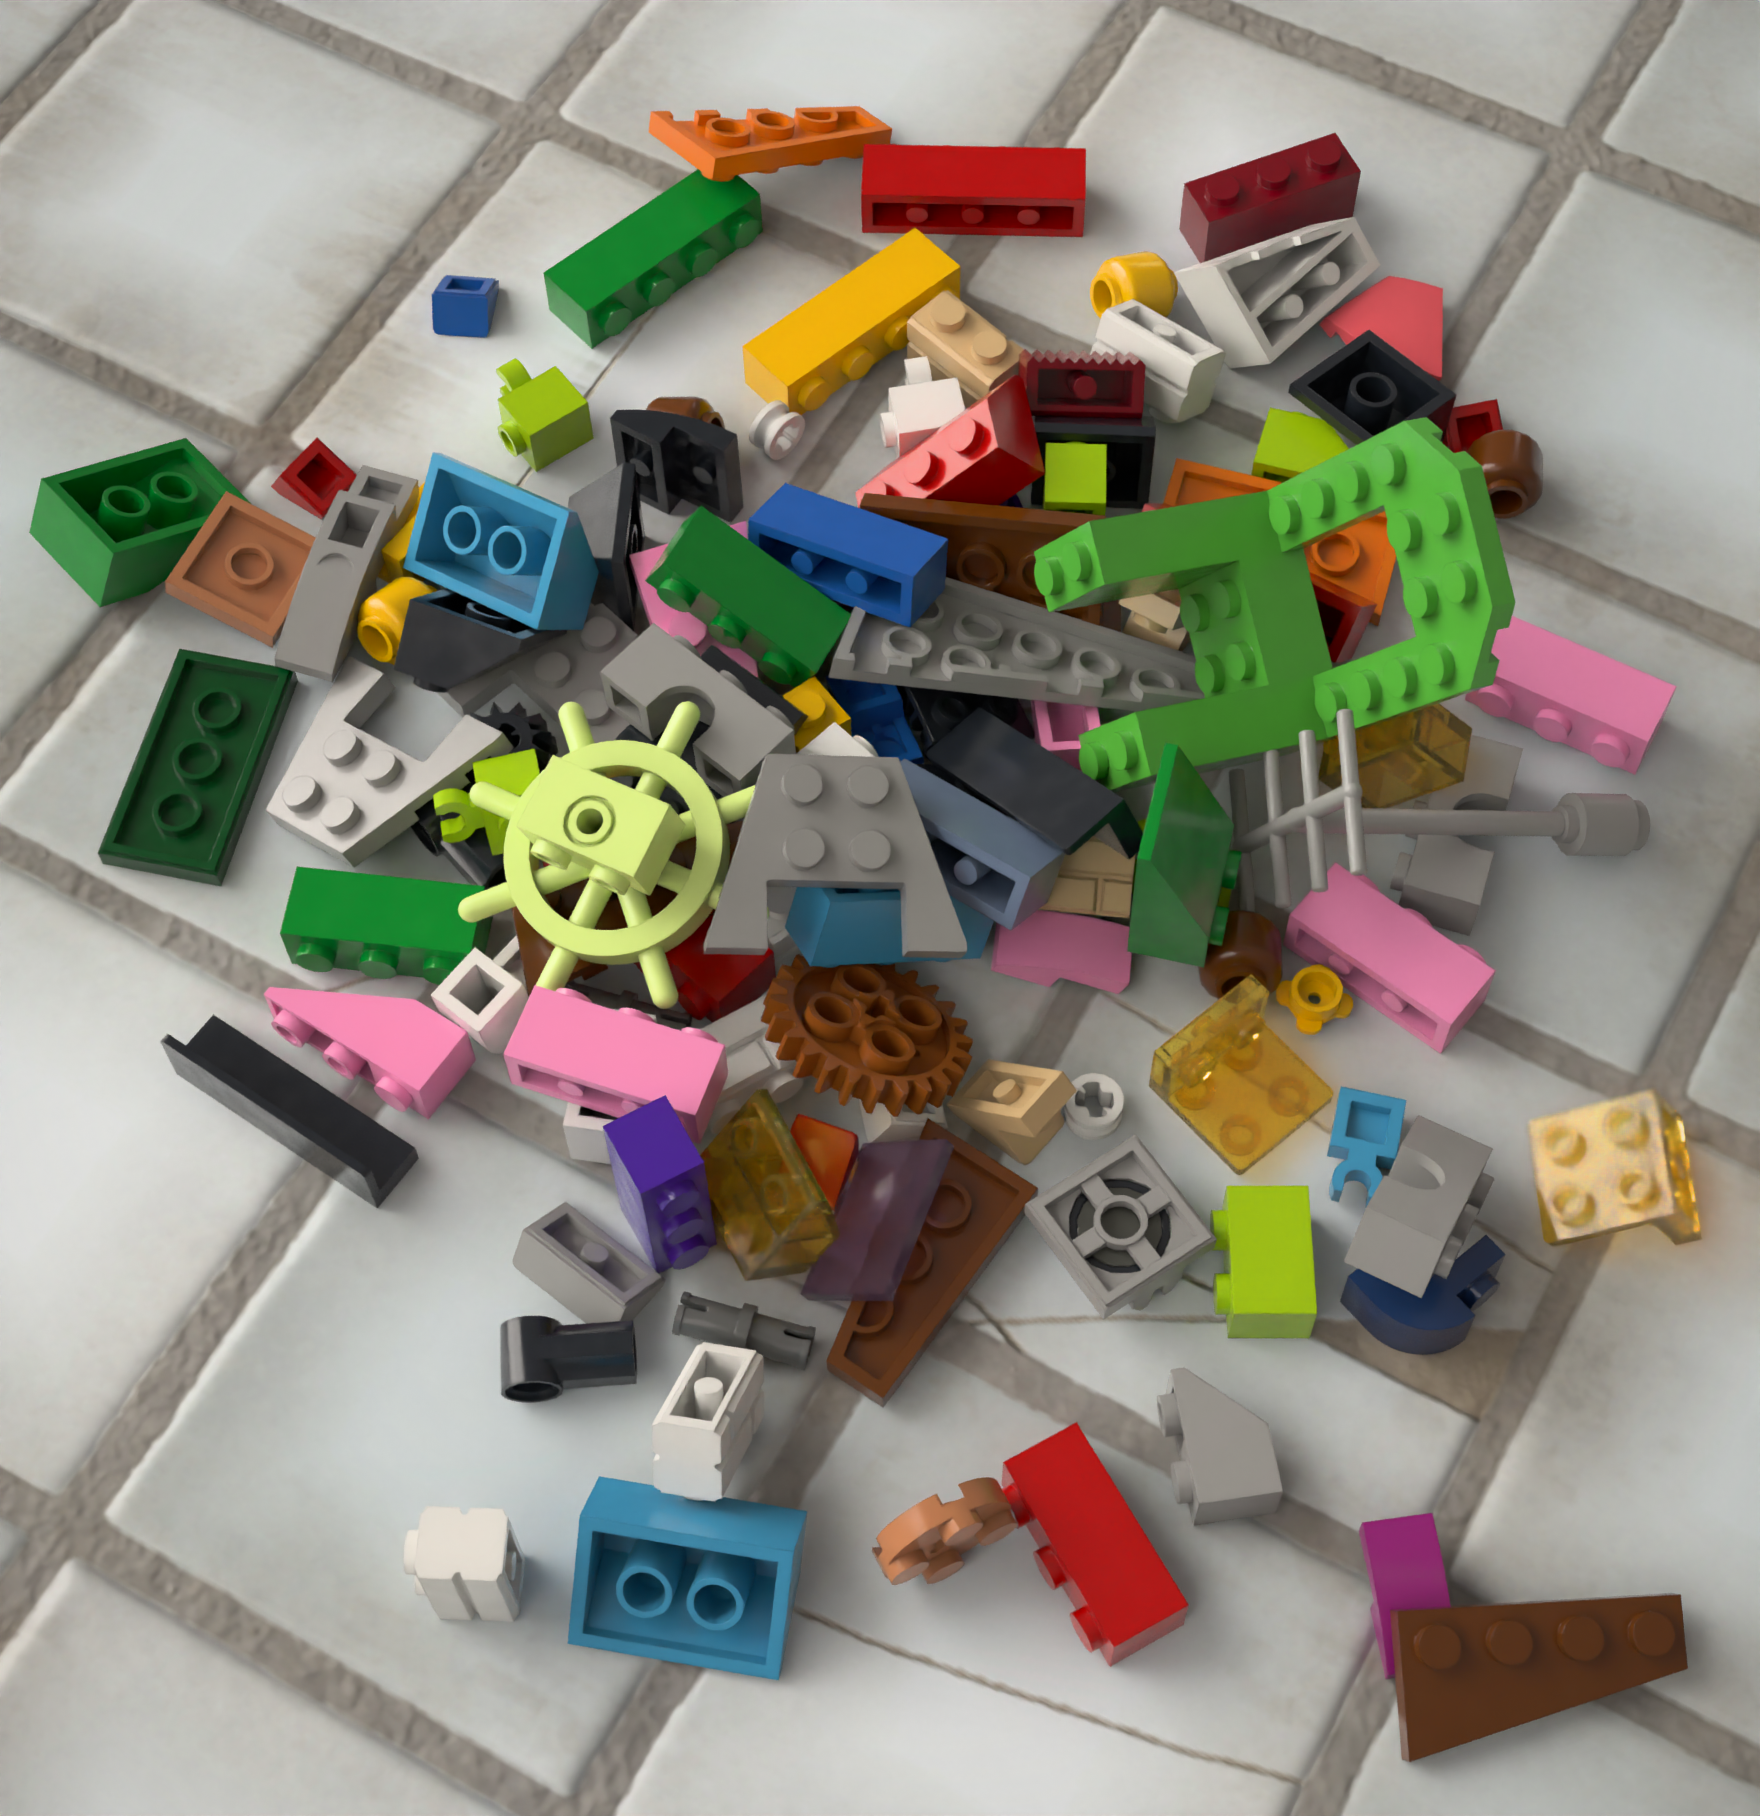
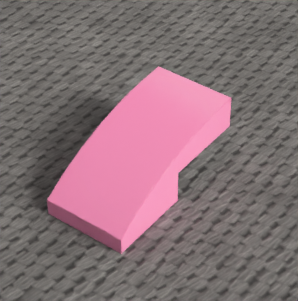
[991,910,1132,994]

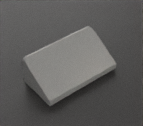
[513,1202,666,1323]

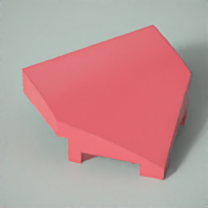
[1319,276,1443,381]

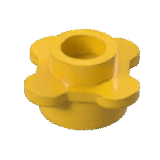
[1276,964,1353,1035]

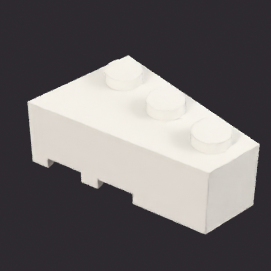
[1174,217,1380,369]

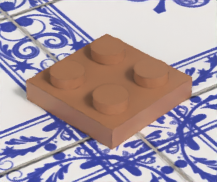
[165,491,316,648]

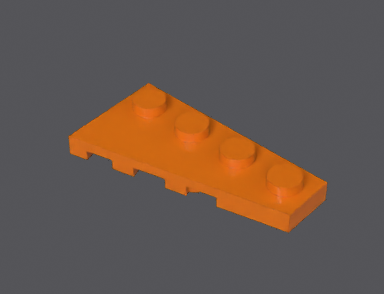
[648,106,892,182]
[1163,458,1397,626]

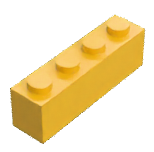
[742,228,961,415]

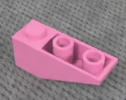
[263,987,476,1119]

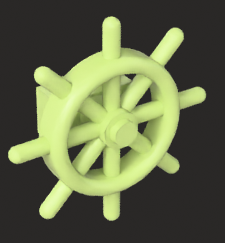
[458,701,769,1009]

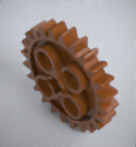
[761,954,973,1117]

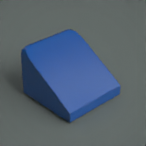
[432,275,499,338]

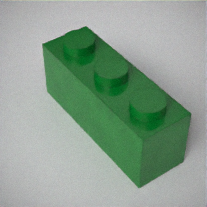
[645,506,851,688]
[280,866,493,985]

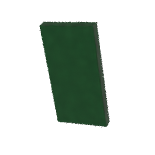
[98,649,298,886]

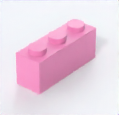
[1465,616,1677,774]
[1283,862,1496,1054]
[503,985,728,1144]

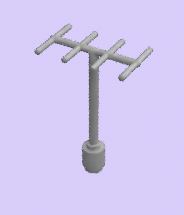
[1229,709,1650,912]

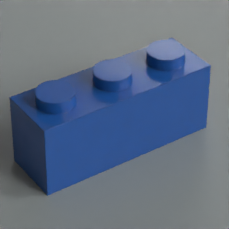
[748,483,948,628]

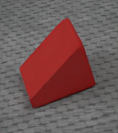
[1443,399,1503,453]
[271,437,357,519]
[773,1114,859,1211]

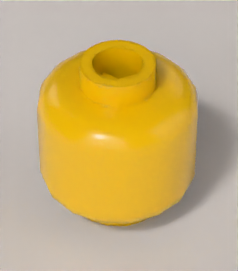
[1090,251,1178,319]
[357,577,437,665]

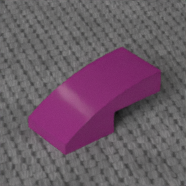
[1359,1513,1451,1679]

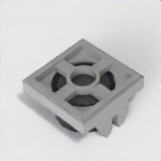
[1024,1134,1217,1320]

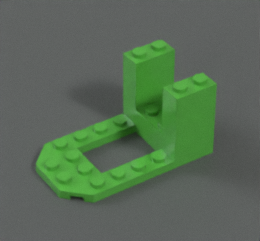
[1034,417,1516,792]

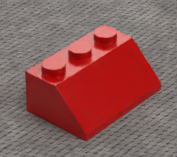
[855,374,1045,508]

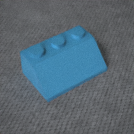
[403,452,599,630]
[567,1476,807,1680]

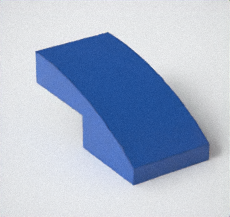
[825,675,924,764]

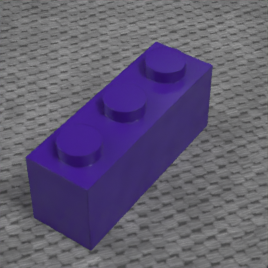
[603,1095,717,1274]

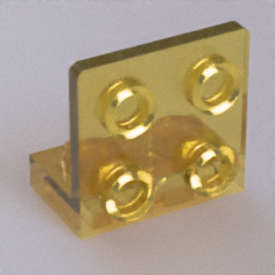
[1149,974,1333,1175]
[1528,1089,1702,1247]

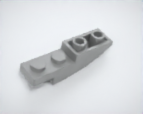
[274,465,419,682]

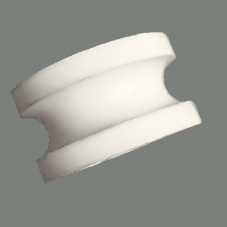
[748,400,805,460]
[1064,1073,1124,1140]

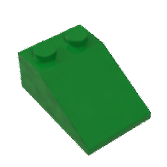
[29,438,251,607]
[1127,742,1242,968]

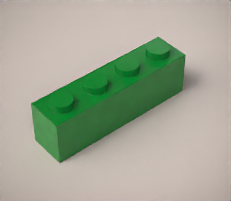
[543,169,763,349]

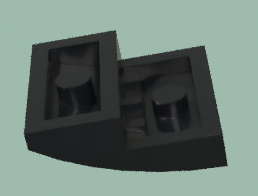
[610,410,743,523]

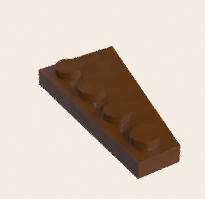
[826,1118,1038,1408]

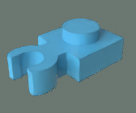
[1327,1086,1407,1208]

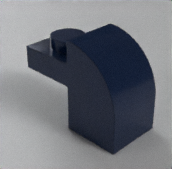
[1340,1235,1506,1355]

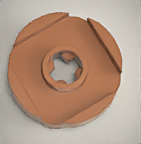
[872,1477,1017,1585]

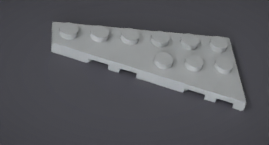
[828,577,1205,711]

